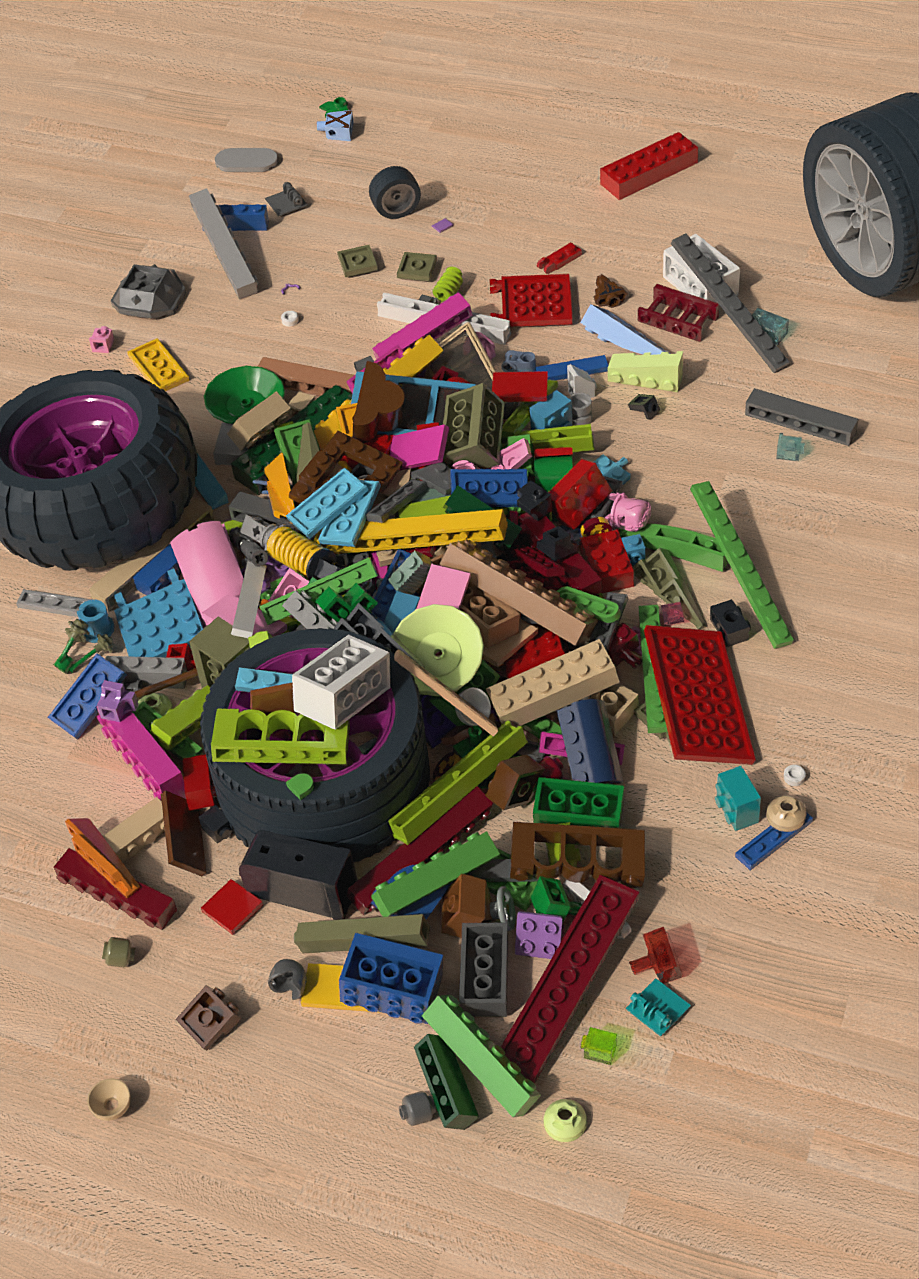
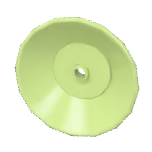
[393,604,484,696]

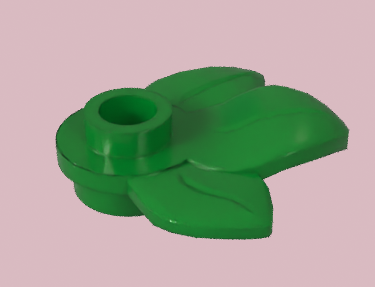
[319,97,348,118]

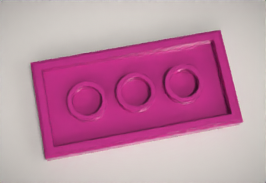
[389,425,449,471]

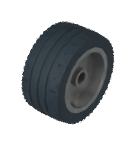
[369,166,421,219]

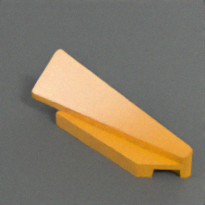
[264,453,295,523]

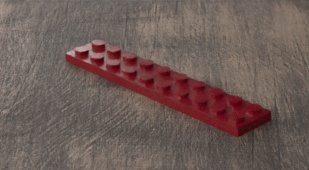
[501,875,640,1084]

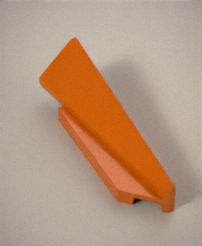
[65,818,140,898]

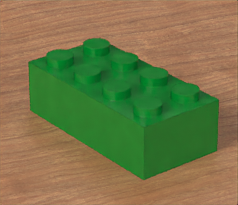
[533,777,624,828]

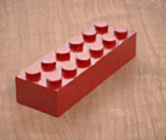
[600,132,698,200]

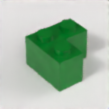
[315,583,378,622]

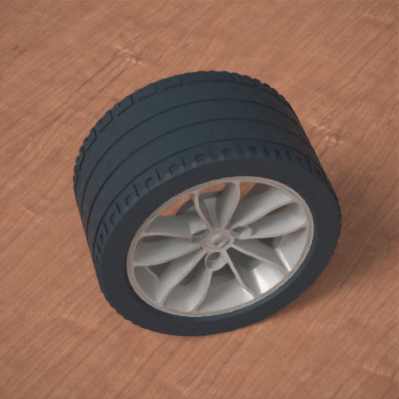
[803,92,919,297]

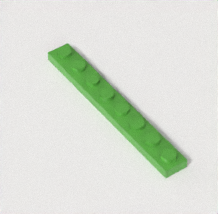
[638,605,668,733]

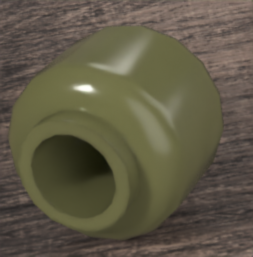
[102,937,136,968]

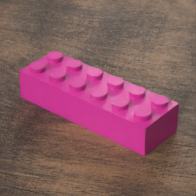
[97,708,186,800]

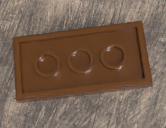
[161,790,207,877]

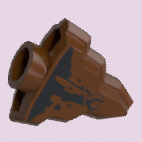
[593,274,628,308]

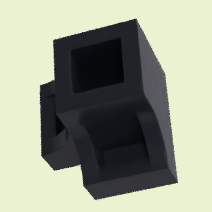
[517,481,552,521]
[537,526,578,561]

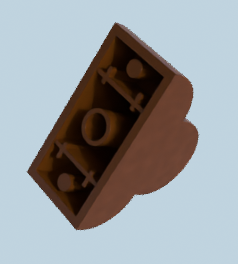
[353,361,404,443]

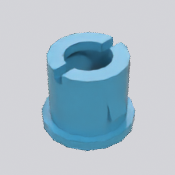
[77,599,115,643]

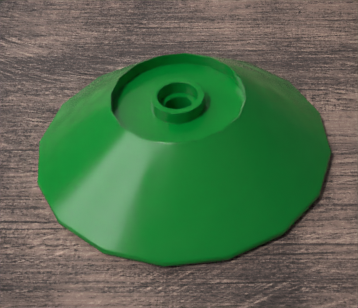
[203,365,285,424]

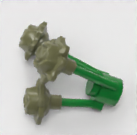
[53,619,115,674]

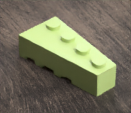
[608,351,683,392]

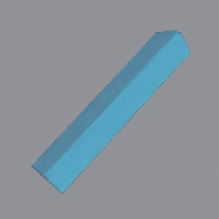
[195,453,229,510]

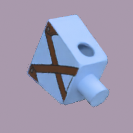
[317,110,354,141]

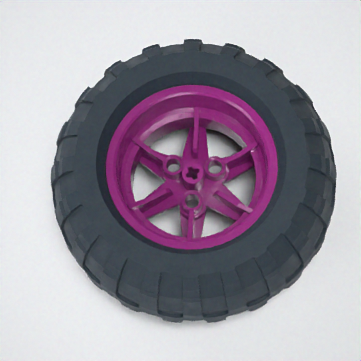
[0,369,198,571]

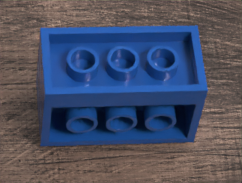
[339,933,443,1024]

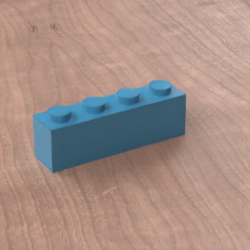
[384,591,420,633]

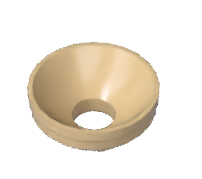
[766,795,806,832]
[87,1078,131,1121]

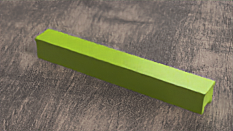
[501,424,594,456]
[389,720,528,845]

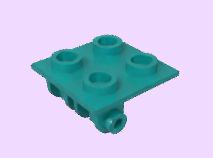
[626,978,691,1037]

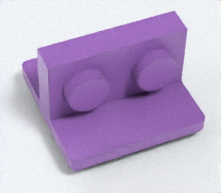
[515,911,564,959]

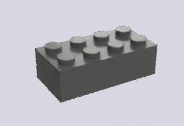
[459,923,509,1017]

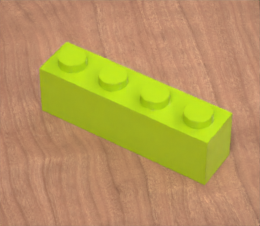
[150,685,210,751]

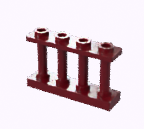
[637,284,719,342]

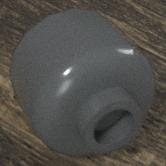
[399,1091,436,1126]

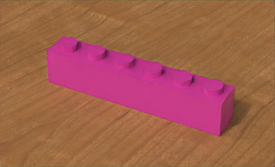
[372,292,473,360]

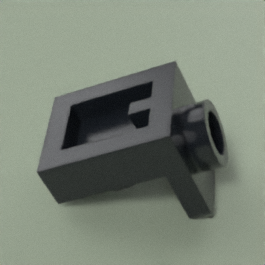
[628,394,660,420]

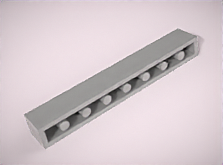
[189,188,259,300]

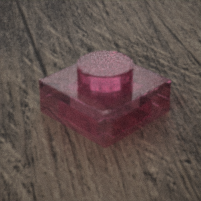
[661,602,684,625]

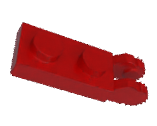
[537,242,582,274]

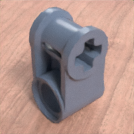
[501,350,536,372]

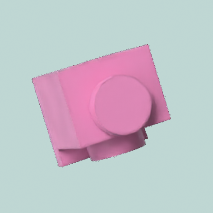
[89,326,114,353]

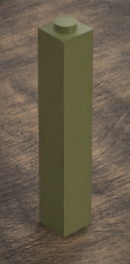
[294,914,430,954]

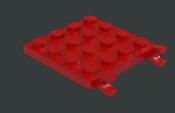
[489,274,572,327]

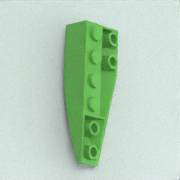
[618,523,728,572]

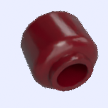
[538,756,564,779]

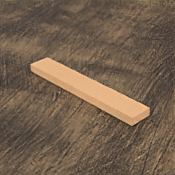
[394,650,498,737]

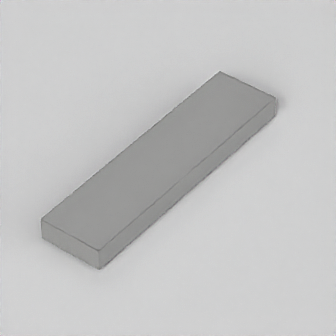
[16,589,91,617]

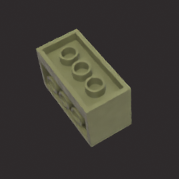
[443,383,504,469]
[189,616,250,688]

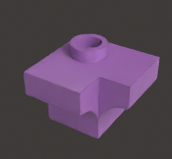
[97,680,139,722]

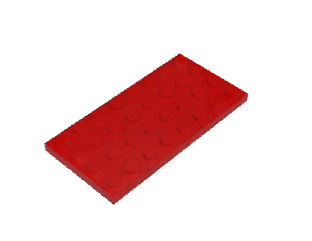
[644,625,756,765]

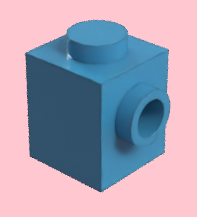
[621,534,645,566]

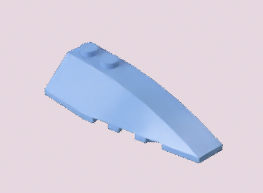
[580,304,671,355]

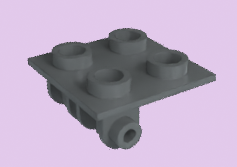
[265,182,308,217]

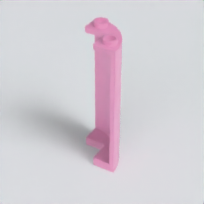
[170,521,244,628]

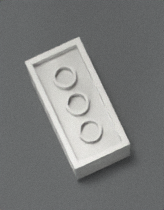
[663,234,740,303]
[292,635,390,730]

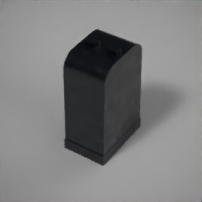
[239,830,358,920]

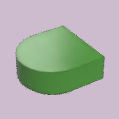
[286,774,314,800]

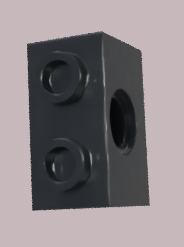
[710,599,751,647]

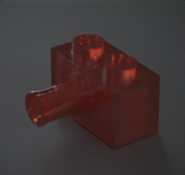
[629,926,684,984]

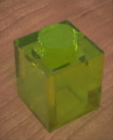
[580,1027,617,1065]

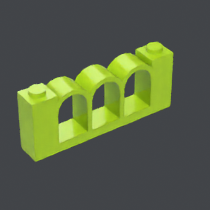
[211,709,350,764]

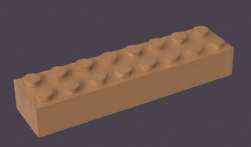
[440,539,599,646]

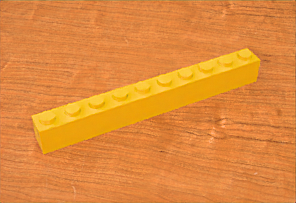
[314,335,444,451]
[313,509,508,554]

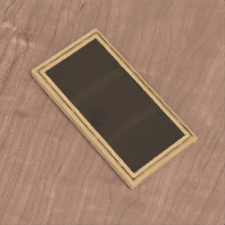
[425,322,507,404]

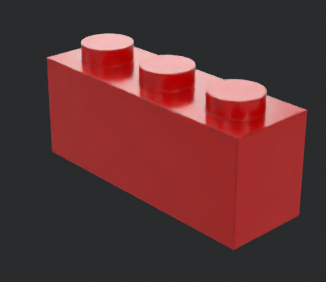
[183,754,217,810]

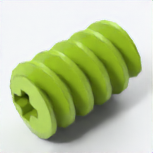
[432,266,463,302]

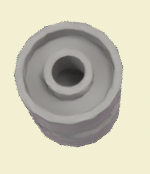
[569,393,592,426]

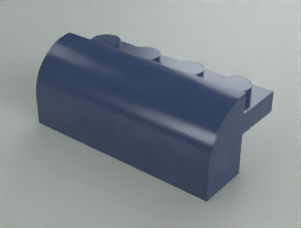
[557,699,623,785]

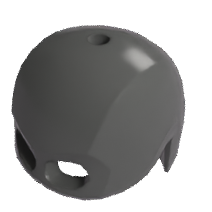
[268,959,307,1000]

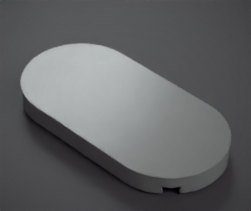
[215,148,278,172]

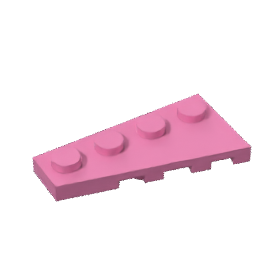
[486,438,532,469]

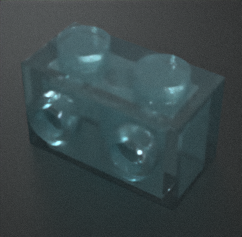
[752,308,789,345]

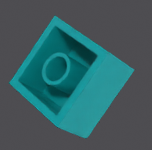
[715,766,761,831]

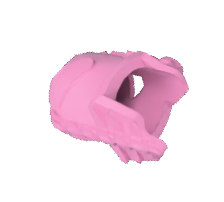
[605,493,651,531]

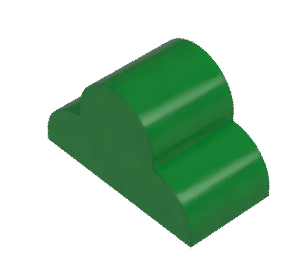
[534,456,573,521]

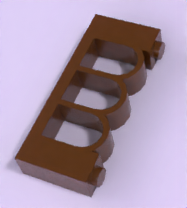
[510,822,645,888]

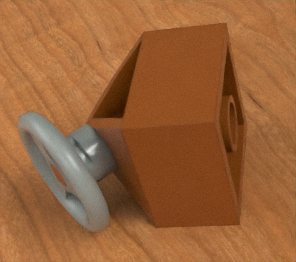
[441,873,516,938]

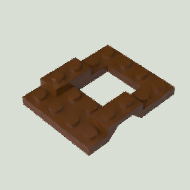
[289,431,403,504]

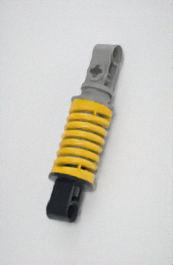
[240,513,346,581]

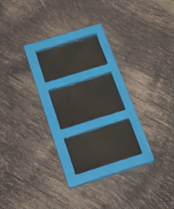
[351,371,476,435]

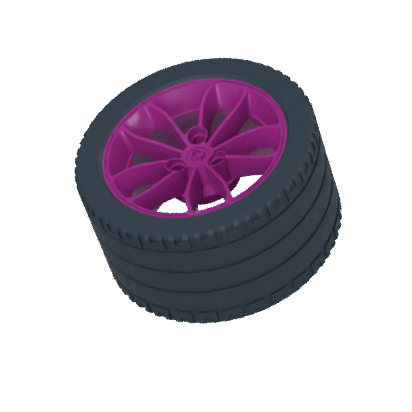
[200,628,430,862]

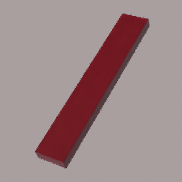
[504,539,565,577]

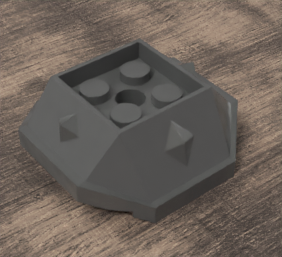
[111,264,186,318]

